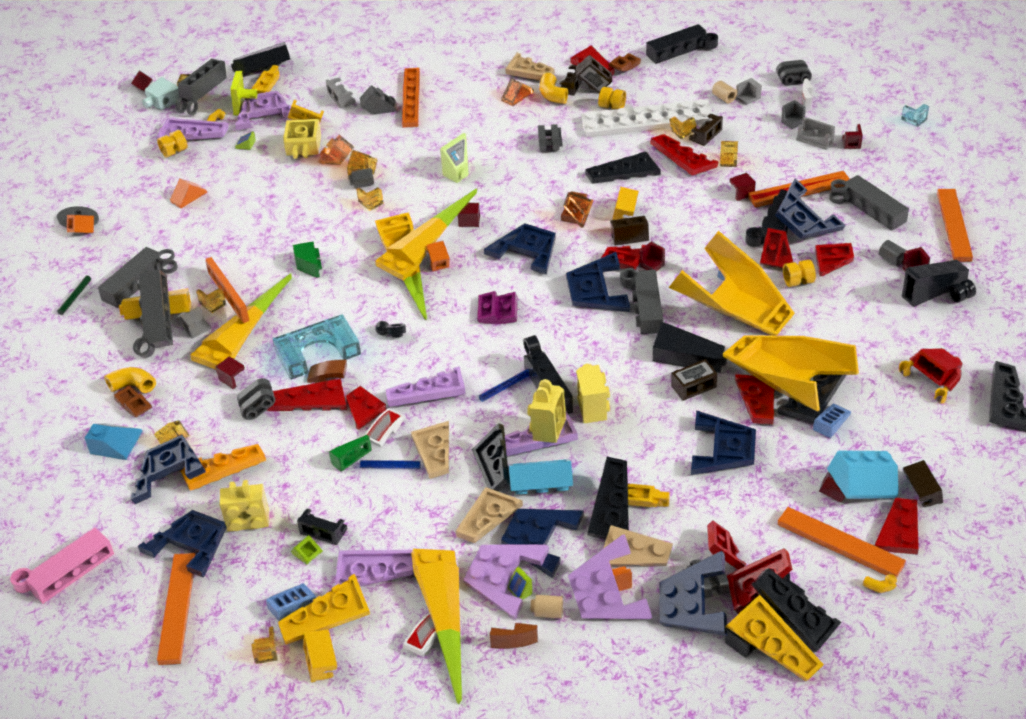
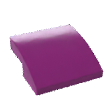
[477,291,518,324]

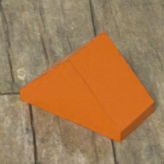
[170,178,207,209]

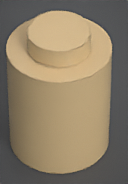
[712,81,737,104]
[530,595,563,619]

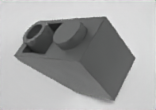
[360,85,397,115]

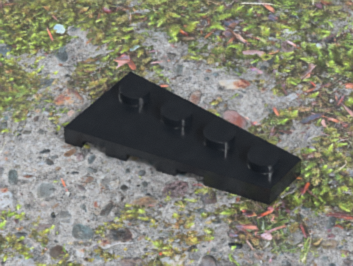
[778,374,847,423]

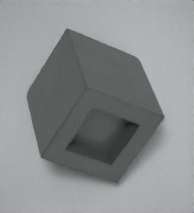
[781,100,806,129]

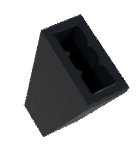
[231,41,291,74]
[901,260,969,307]
[652,322,727,373]

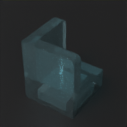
[901,104,929,127]

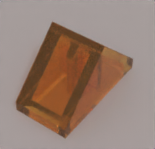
[501,78,534,106]
[563,192,594,228]

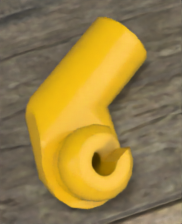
[207,109,226,122]
[862,574,897,593]

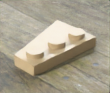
[505,52,555,80]
[411,421,449,479]
[456,487,523,543]
[603,525,673,567]

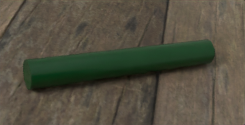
[57,275,92,315]

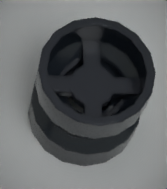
[949,279,976,303]

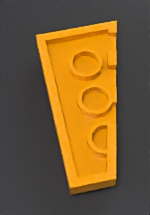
[180,444,266,491]

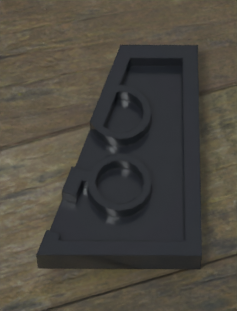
[472,423,509,492]

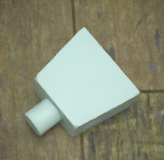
[142,77,183,110]

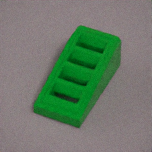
[329,435,372,472]

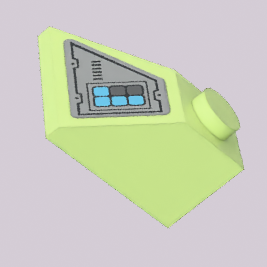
[440,133,469,183]

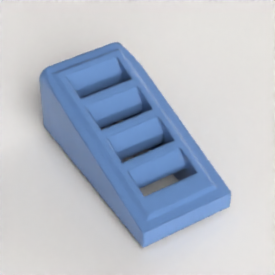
[813,403,851,438]
[266,583,316,621]

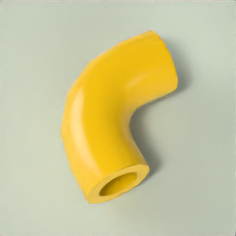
[539,73,568,104]
[104,367,156,393]

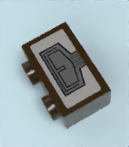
[576,55,612,93]
[671,359,718,401]

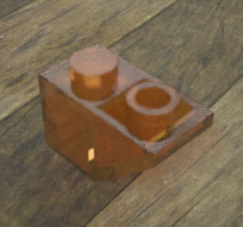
[318,135,354,165]

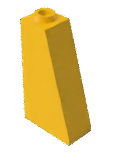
[119,288,192,320]

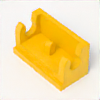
[287,100,324,124]
[612,186,639,220]
[303,629,337,683]

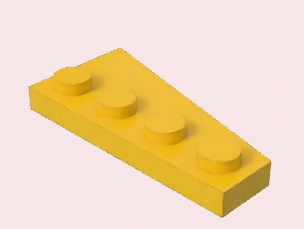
[278,574,370,645]
[726,595,824,681]

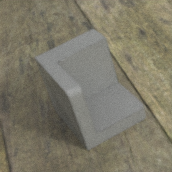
[736,78,762,105]
[180,307,211,339]

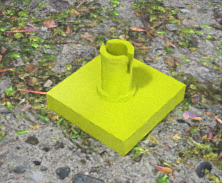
[230,71,258,115]

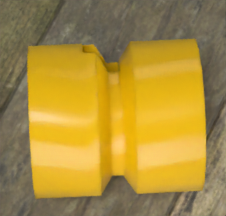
[598,86,626,110]
[157,129,188,158]
[783,259,816,287]

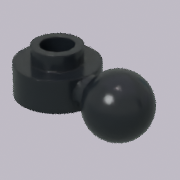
[375,321,406,337]

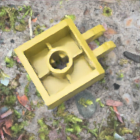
[283,119,321,159]
[576,363,610,423]
[527,379,566,443]
[220,480,269,532]

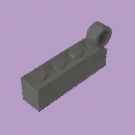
[620,268,663,335]
[133,270,173,358]

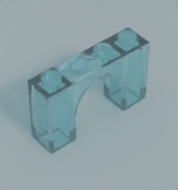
[272,314,361,380]

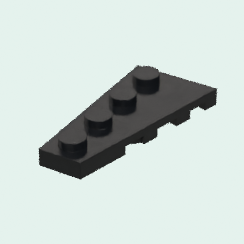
[585,152,661,184]
[989,361,1026,432]
[587,456,629,540]
[751,568,841,653]

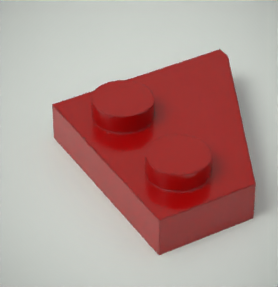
[760,228,793,269]
[815,243,854,276]
[601,245,646,270]
[346,386,387,430]
[707,520,746,570]

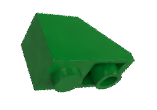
[293,241,322,278]

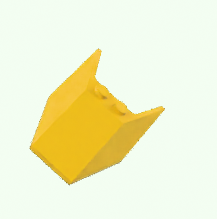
[668,231,795,336]
[723,335,859,412]

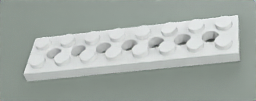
[581,99,713,137]

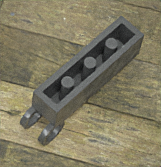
[176,58,227,115]
[829,175,909,231]
[98,247,178,308]

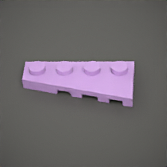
[156,118,229,140]
[386,366,466,407]
[505,411,578,456]
[335,550,415,586]

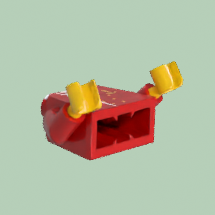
[899,348,963,404]

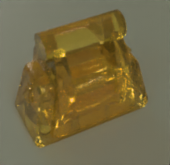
[347,150,378,180]

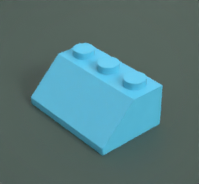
[827,450,898,499]
[508,459,573,495]

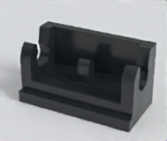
[297,508,348,545]

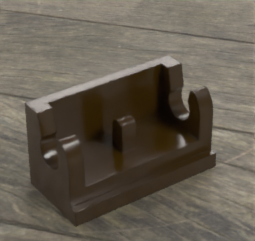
[559,65,582,96]
[689,114,723,146]
[610,215,649,246]
[903,460,943,507]

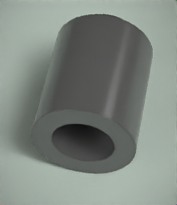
[348,168,374,188]
[879,240,907,266]

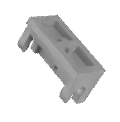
[325,78,356,108]
[796,117,835,150]

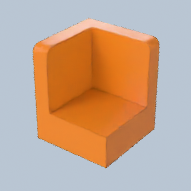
[67,215,94,233]
[427,241,450,272]
[610,564,632,591]

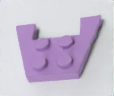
[235,91,291,130]
[568,534,653,619]
[463,545,549,620]

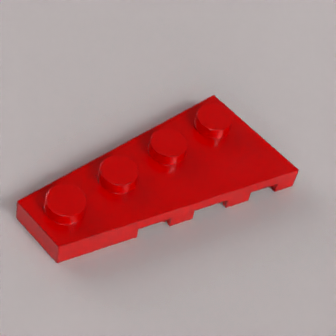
[650,134,719,175]
[267,378,347,411]

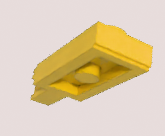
[252,65,280,94]
[628,483,670,507]

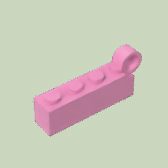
[10,528,114,604]

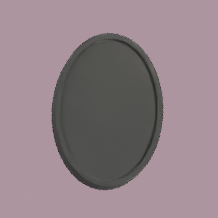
[57,206,99,228]

